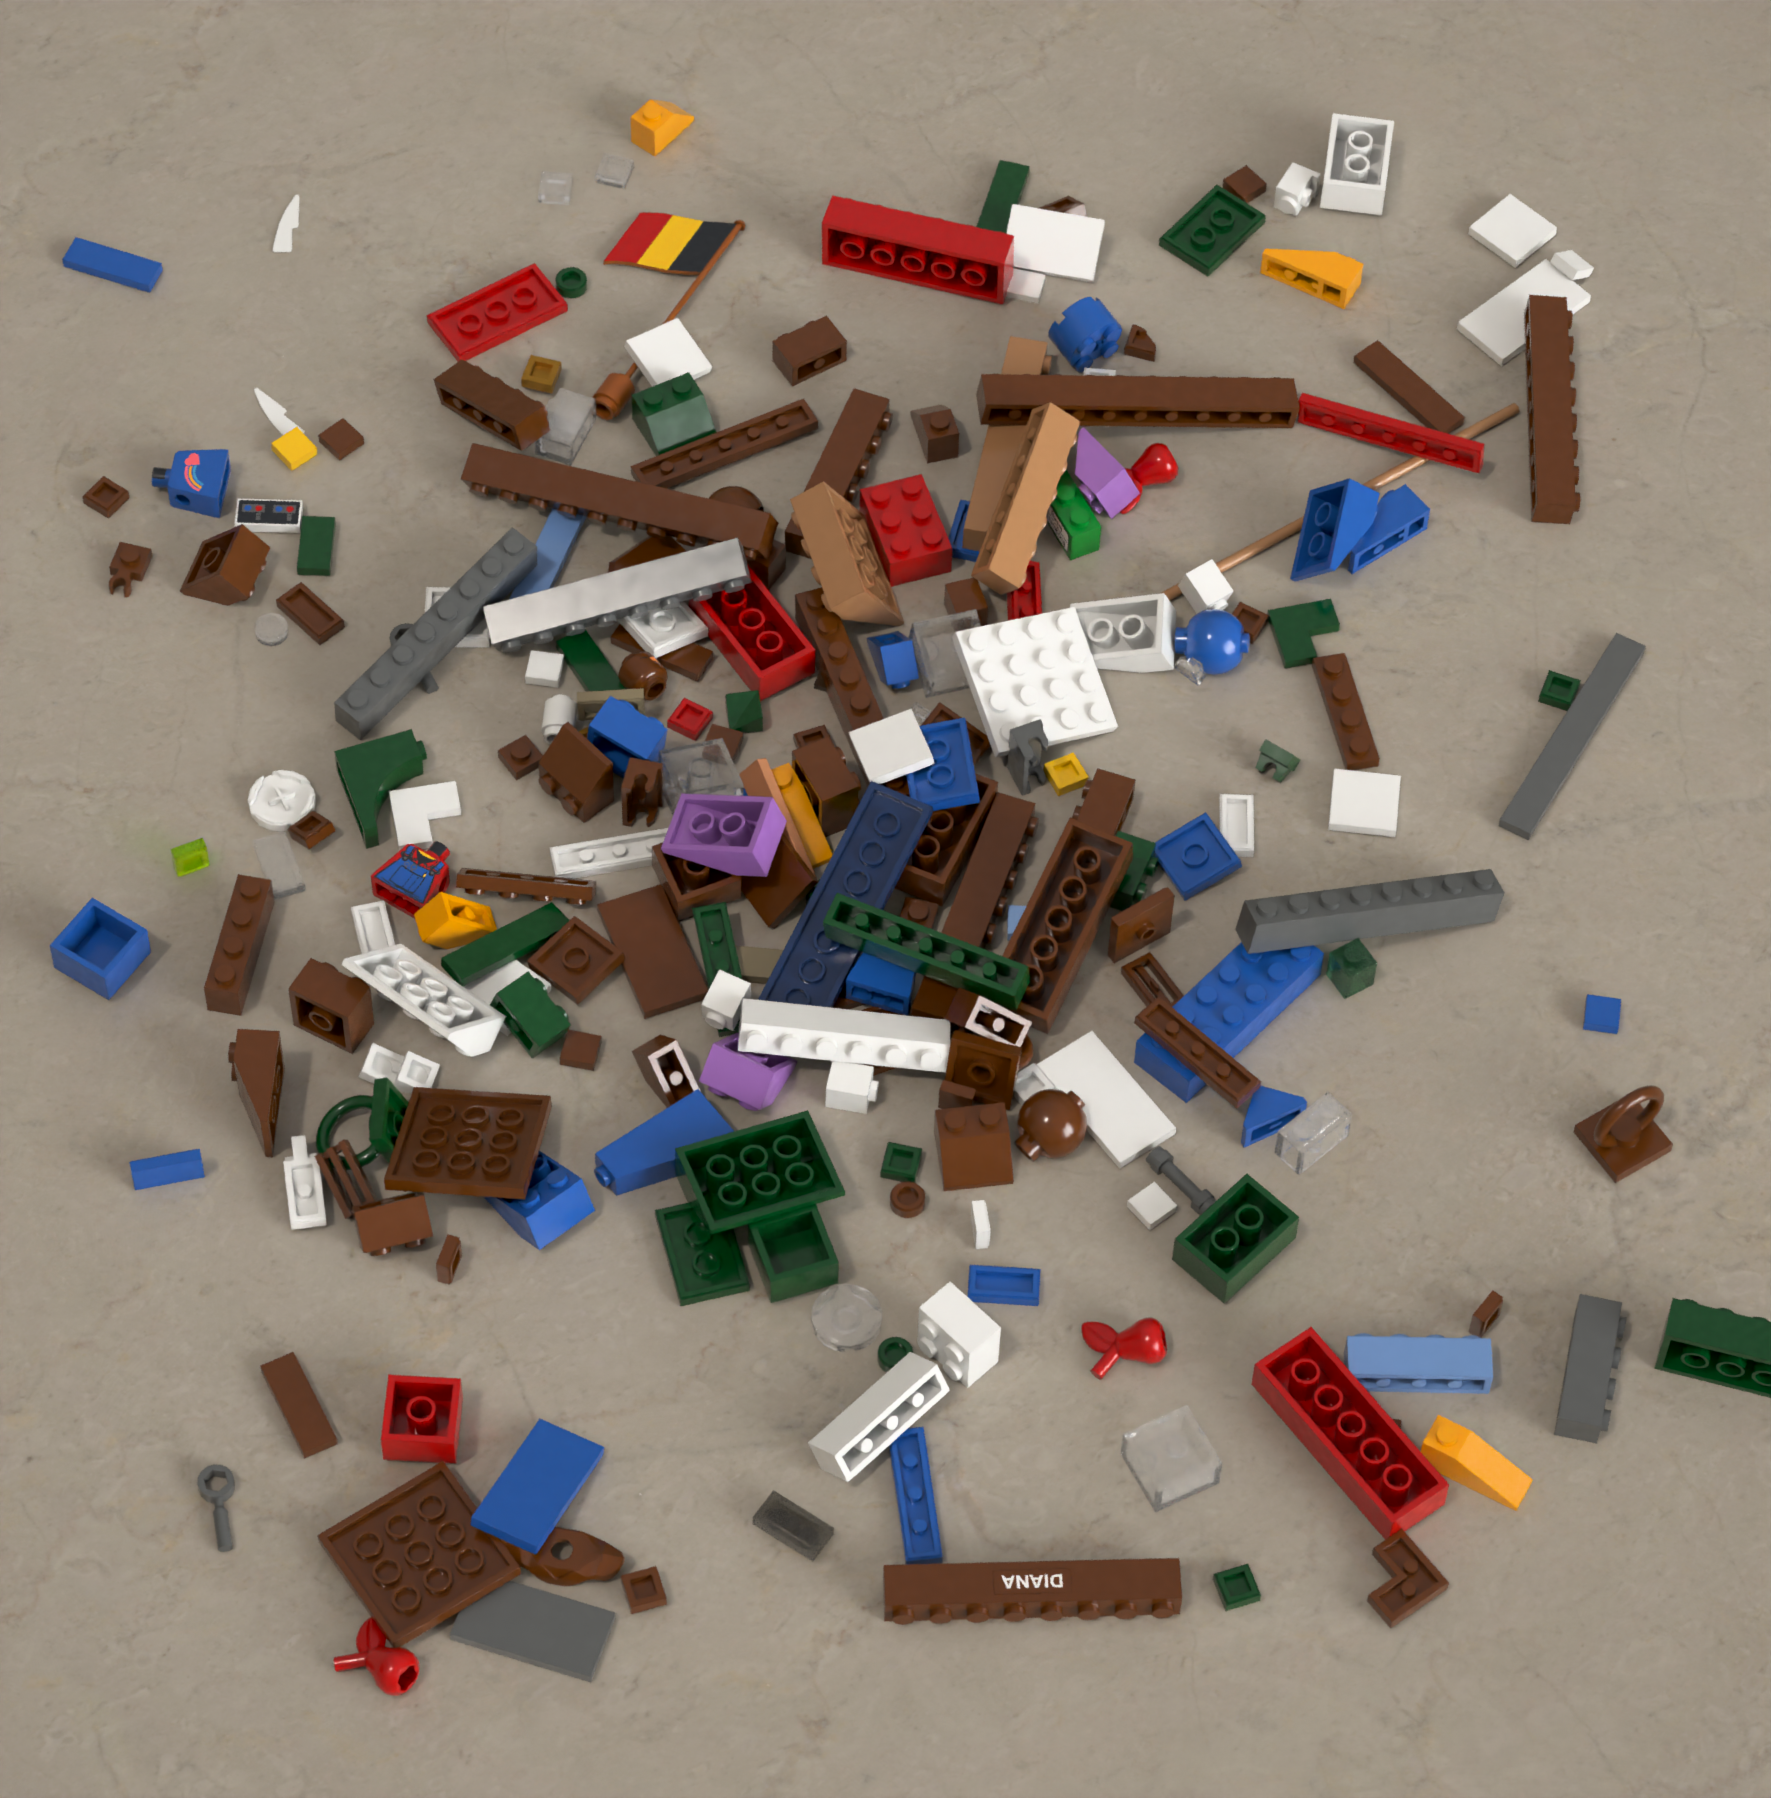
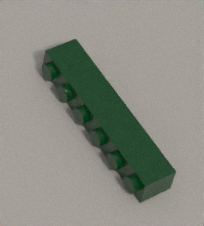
[823,893,1030,1011]

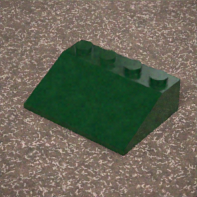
[675,1110,845,1234]

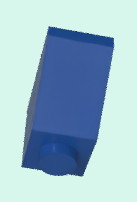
[867,631,919,689]

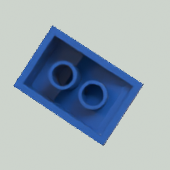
[1290,478,1380,582]

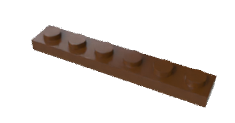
[631,398,818,489]

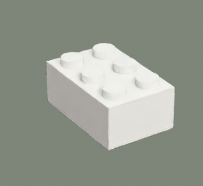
[1320,113,1394,215]

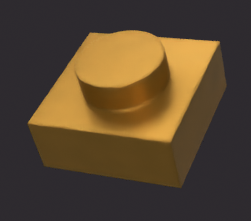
[521,355,562,394]

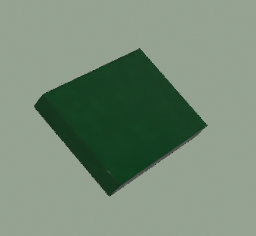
[1159,185,1266,277]
[655,1203,750,1307]

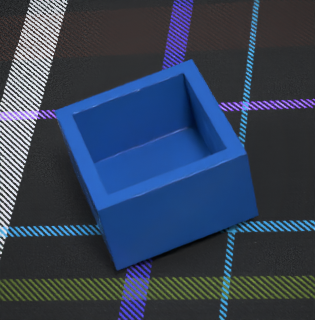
[587,696,668,779]
[49,897,151,1000]

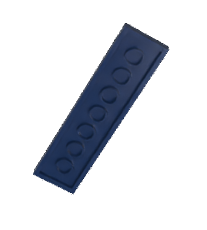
[758,781,933,1008]

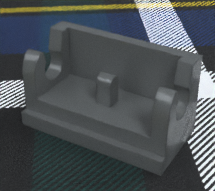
[1007,719,1048,796]

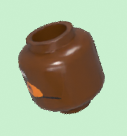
[618,652,668,700]

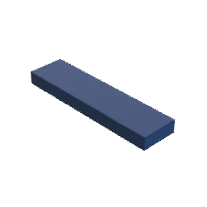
[889,1427,943,1564]

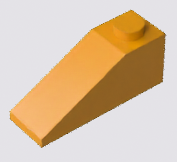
[1260,248,1364,309]
[771,763,833,869]
[1420,1415,1533,1511]

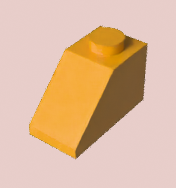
[631,99,694,156]
[414,892,497,949]

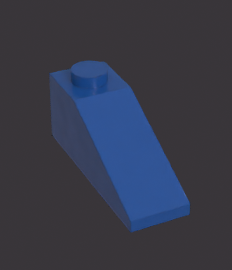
[1348,484,1430,574]

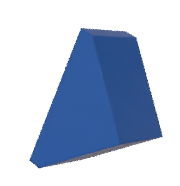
[1241,1086,1307,1148]

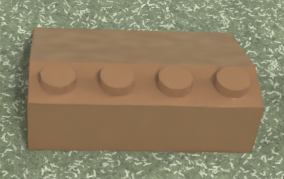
[790,481,904,626]

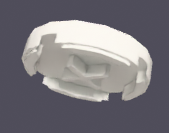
[248,770,316,832]

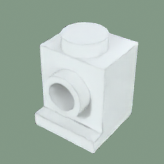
[1274,162,1320,216]

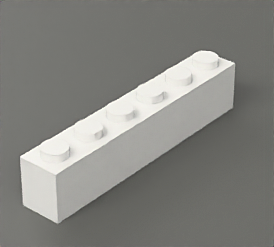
[738,998,950,1073]

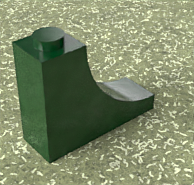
[334,729,427,849]

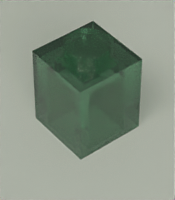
[1326,938,1377,999]

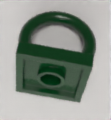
[316,1077,409,1170]

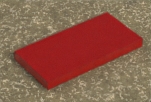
[427,263,568,362]

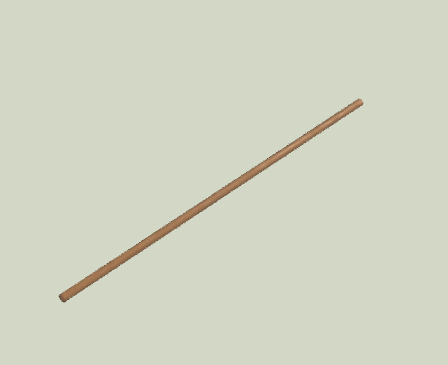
[1159,403,1519,601]

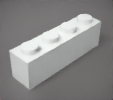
[808,1352,950,1482]

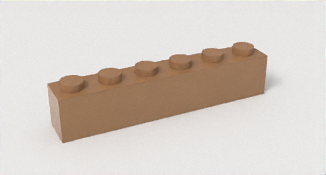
[971,402,1080,595]

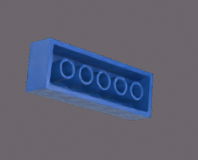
[1134,942,1324,1103]

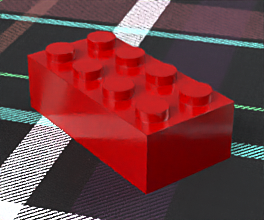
[688,564,815,701]

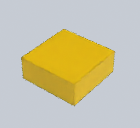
[271,427,317,471]
[1043,752,1089,796]

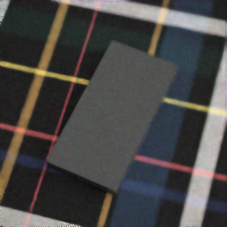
[450,1581,616,1682]

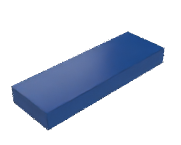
[62,237,163,293]

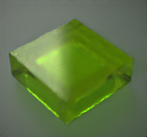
[170,838,210,877]

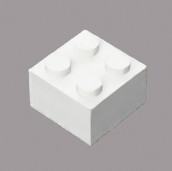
[917,1282,1001,1388]

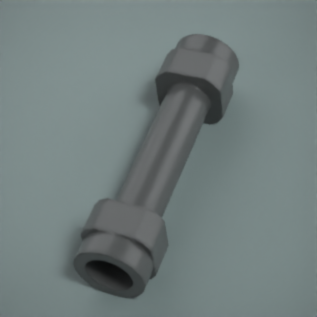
[1146,1146,1216,1215]

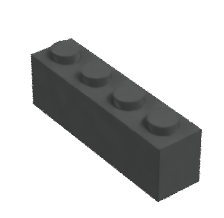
[1554,1294,1627,1444]

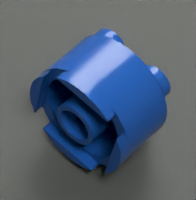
[1048,297,1122,373]

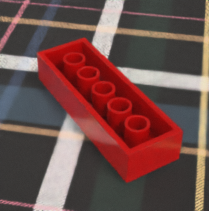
[822,195,1014,305]
[1251,1327,1449,1540]

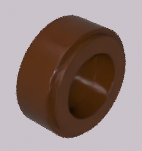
[890,1181,925,1218]

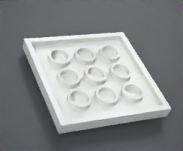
[952,607,1118,758]

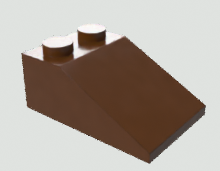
[228,1029,285,1158]

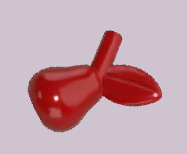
[1120,443,1179,514]
[1081,1317,1167,1380]
[334,1617,420,1696]

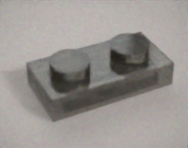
[752,1490,834,1561]

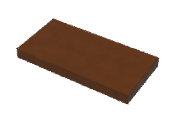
[597,884,708,1019]

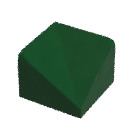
[725,690,763,733]

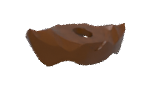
[500,1527,625,1586]

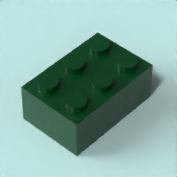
[1172,1174,1299,1304]

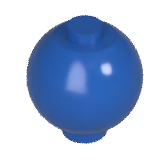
[1175,609,1250,675]

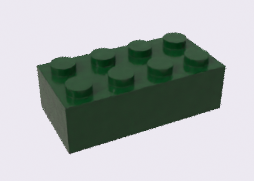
[1654,1298,1771,1398]

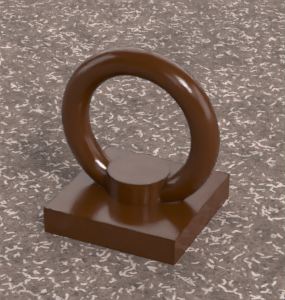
[945,1027,1034,1110]
[1573,1085,1673,1183]

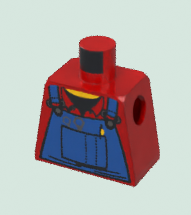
[371,841,450,919]

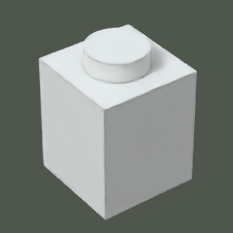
[1178,559,1233,614]
[701,970,751,1031]
[825,1061,879,1114]

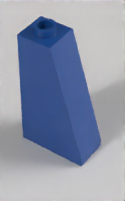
[594,1089,734,1196]

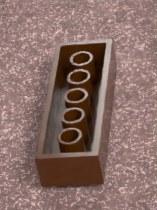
[998,817,1133,1034]

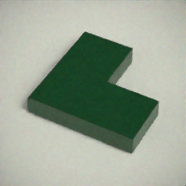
[1267,599,1340,669]

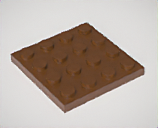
[384,1087,552,1199]
[317,1461,521,1647]

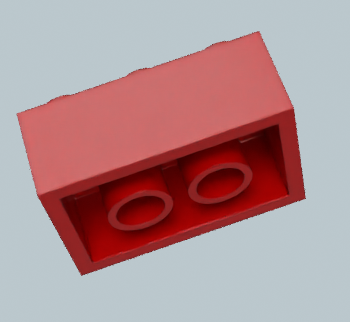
[859,474,952,587]

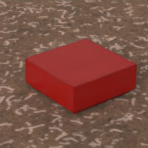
[667,698,713,741]

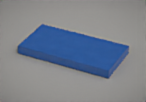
[471,1419,604,1555]

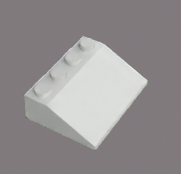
[341,944,506,1057]

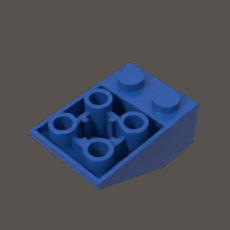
[483,1151,595,1250]

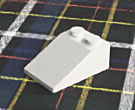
[1070,593,1176,673]

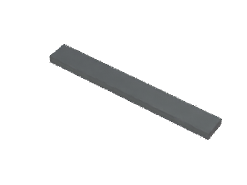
[1498,633,1646,840]

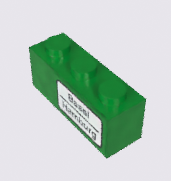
[1046,469,1101,561]

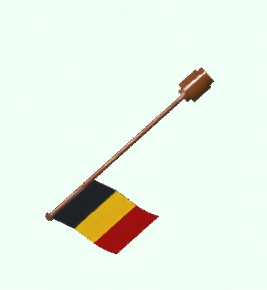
[591,212,745,420]

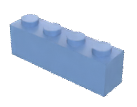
[1344,1333,1493,1394]

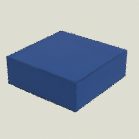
[1583,994,1621,1034]

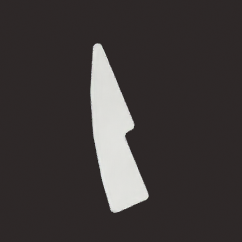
[273,195,299,252]
[254,388,305,435]

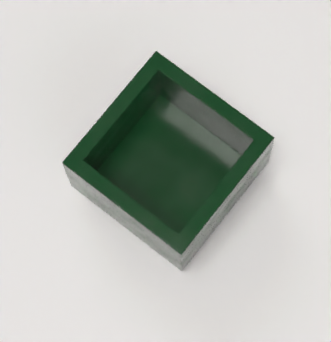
[748,1204,839,1303]

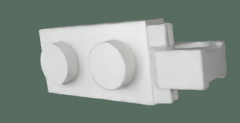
[283,1135,327,1230]

